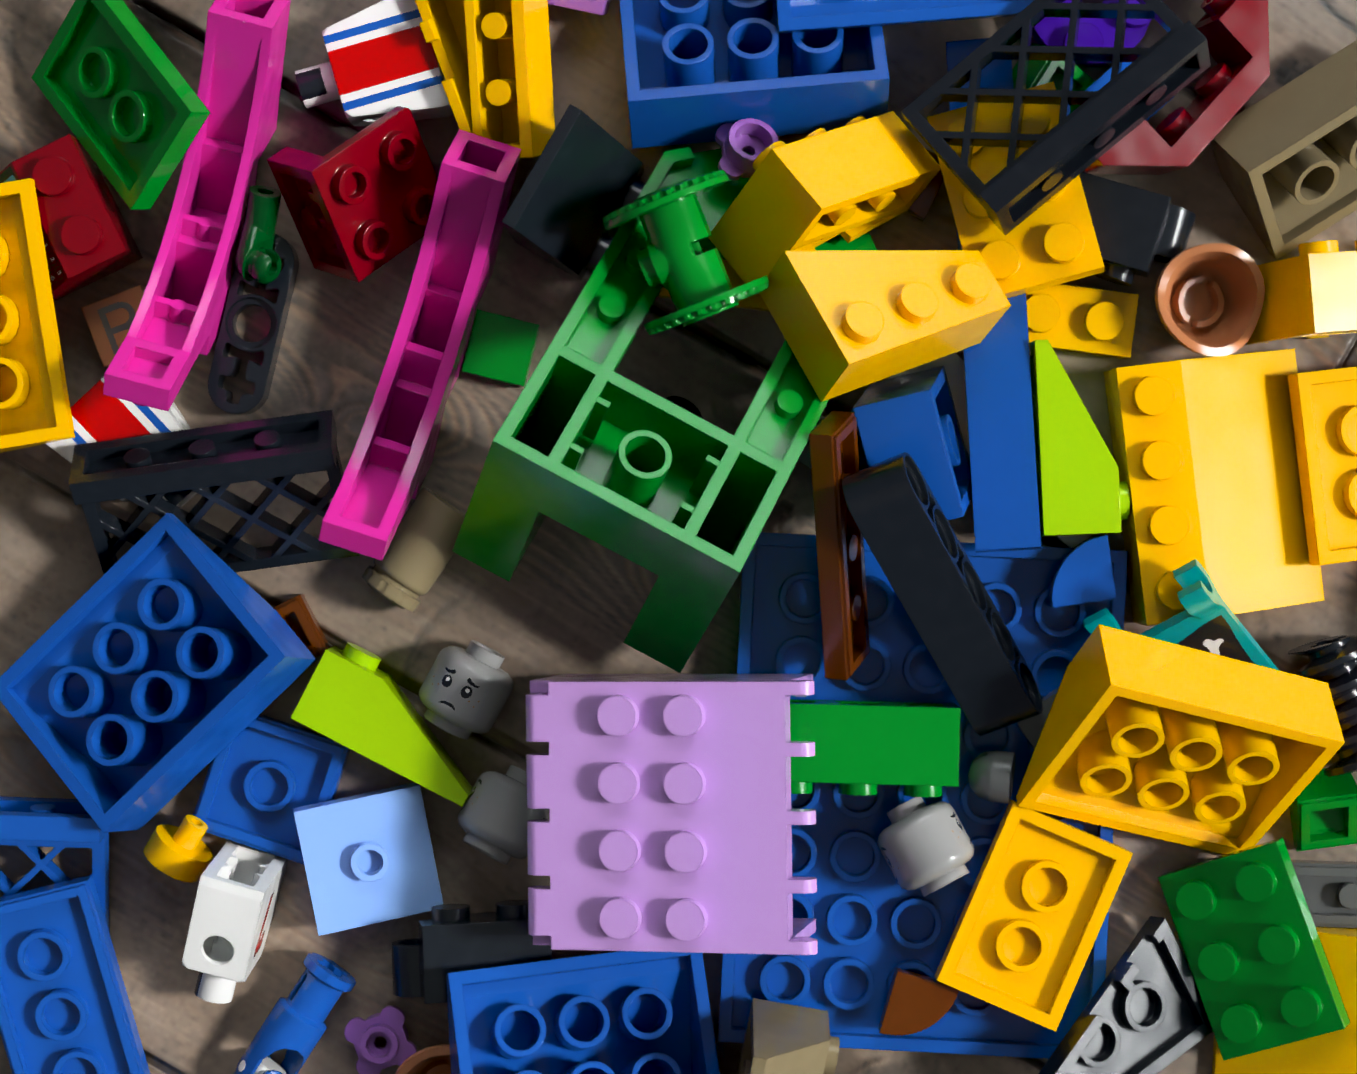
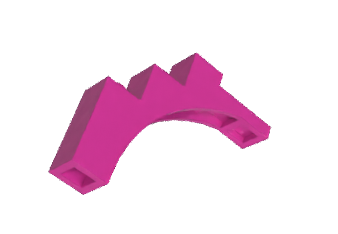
[103,0,291,411]

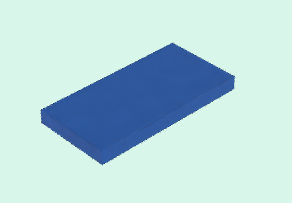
[0,874,151,1074]

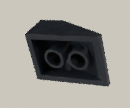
[502,104,646,280]

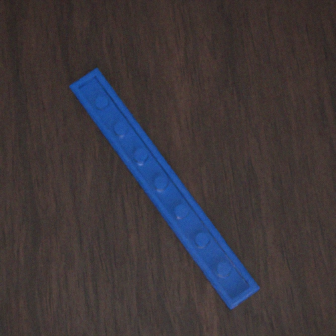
[946,38,1042,553]

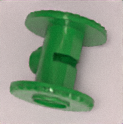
[603,170,770,335]

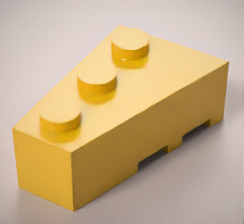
[415,0,555,158]
[708,111,941,295]
[1247,240,1357,345]
[760,250,1011,402]

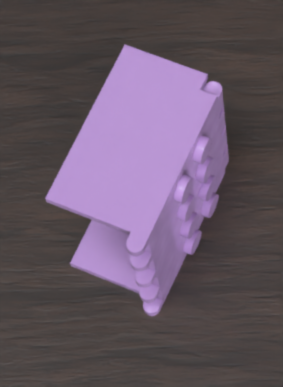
[525,674,818,955]

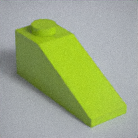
[1029,340,1130,537]
[291,642,473,807]

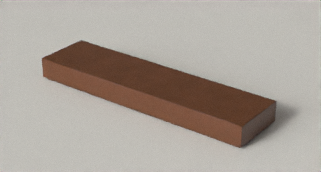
[809,411,870,681]

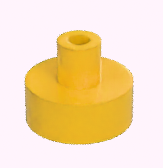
[143,815,213,883]

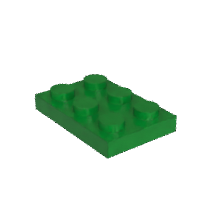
[31,0,210,210]
[1158,837,1350,1060]

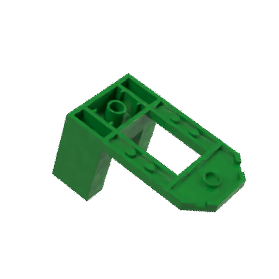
[452,147,877,673]

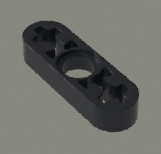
[208,234,299,415]

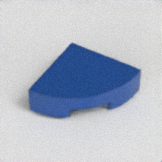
[1049,535,1117,608]

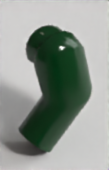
[235,185,282,284]

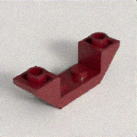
[1083,0,1270,175]

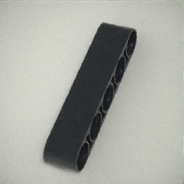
[842,452,1043,736]

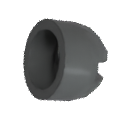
[968,750,1016,804]

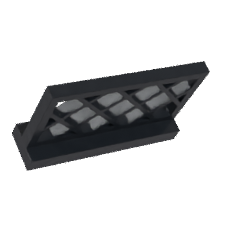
[901,0,1211,235]
[69,410,360,574]

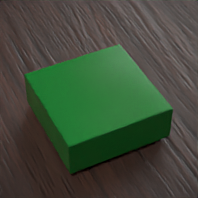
[462,309,540,387]

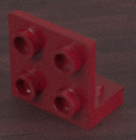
[267,106,438,283]

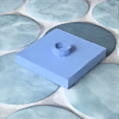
[293,782,443,936]

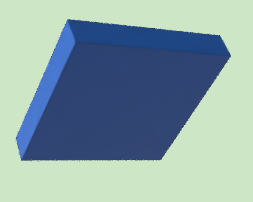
[193,714,350,865]

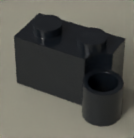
[1079,172,1196,286]
[392,900,552,1004]

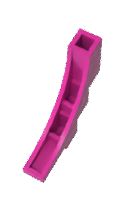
[319,129,521,561]

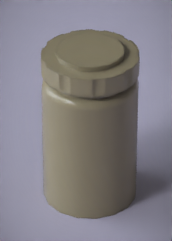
[362,487,465,612]

